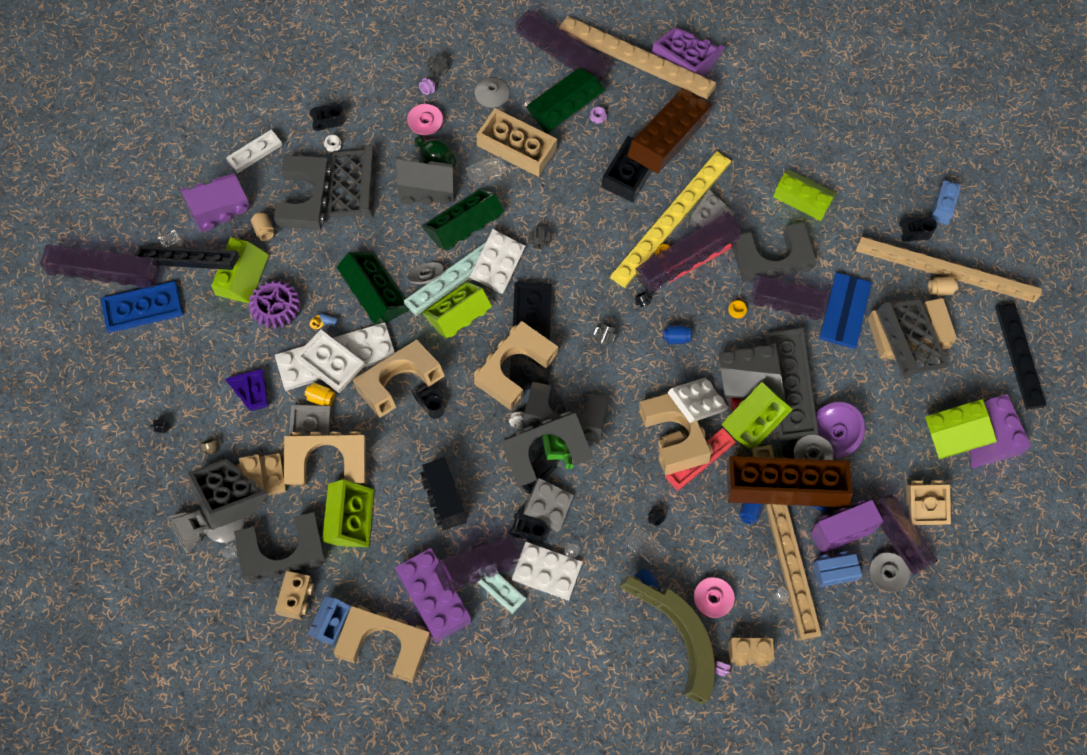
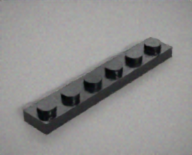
[133,246,240,270]
[995,303,1046,410]

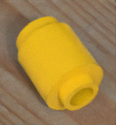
[305,383,335,406]

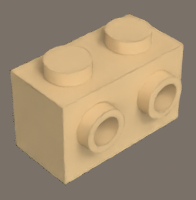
[275,571,314,620]
[728,638,774,666]

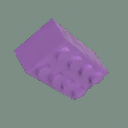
[395,548,471,643]

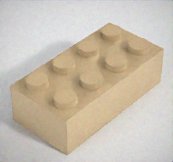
[477,108,557,177]

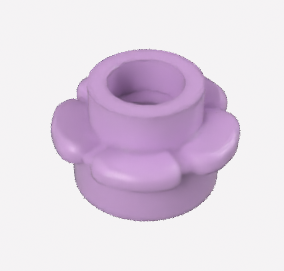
[419,78,435,95]
[590,107,607,124]
[714,660,731,677]

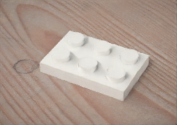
[469,229,525,294]
[295,330,365,393]
[667,377,728,423]
[512,542,582,601]

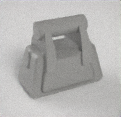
[167,510,212,553]

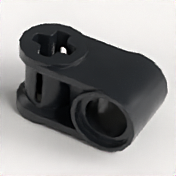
[310,104,345,131]
[899,217,937,242]
[411,383,444,419]
[508,513,548,543]

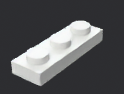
[226,130,282,174]

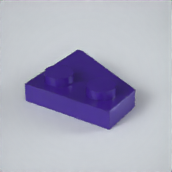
[226,369,269,411]

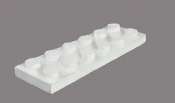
[275,322,395,391]

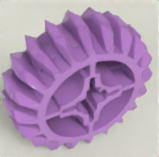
[248,279,300,329]

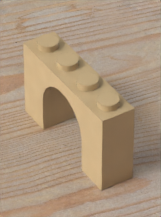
[868,298,957,359]
[474,321,558,410]
[352,339,445,418]
[639,394,713,475]
[284,432,366,485]
[333,605,430,683]

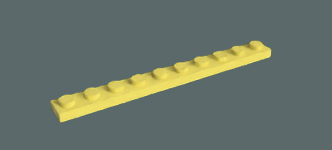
[610,151,731,288]

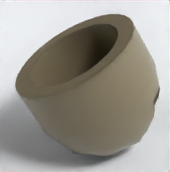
[201,439,218,454]

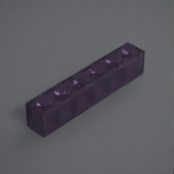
[516,9,611,83]
[635,212,741,293]
[40,244,159,288]

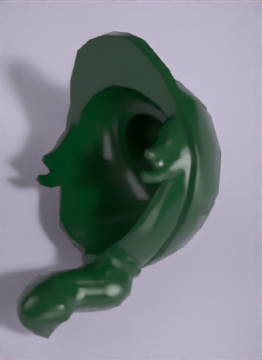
[415,135,456,167]

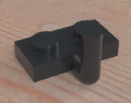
[515,453,557,494]

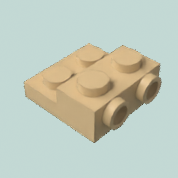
[236,453,286,496]
[906,480,951,525]

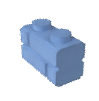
[931,181,961,225]
[813,551,862,587]
[307,596,351,645]

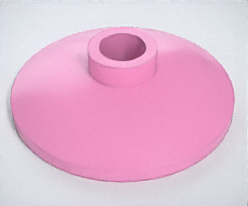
[407,104,443,135]
[694,577,735,618]

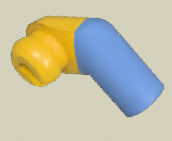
[310,314,339,329]

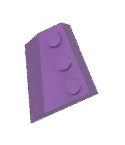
[651,27,725,76]
[180,173,250,233]
[969,394,1031,469]

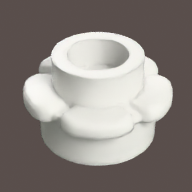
[324,135,342,152]
[509,412,524,429]

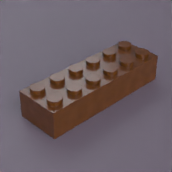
[627,88,712,174]
[727,456,853,507]

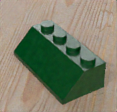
[526,68,606,134]
[422,188,504,250]
[336,252,410,324]

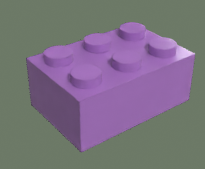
[811,500,883,554]

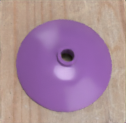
[816,402,866,458]

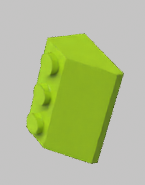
[773,169,837,221]
[211,237,269,303]
[422,281,492,338]
[721,382,793,450]
[925,399,997,459]
[322,479,374,547]

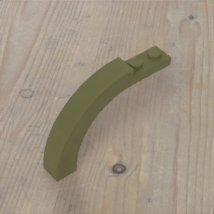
[619,576,715,705]

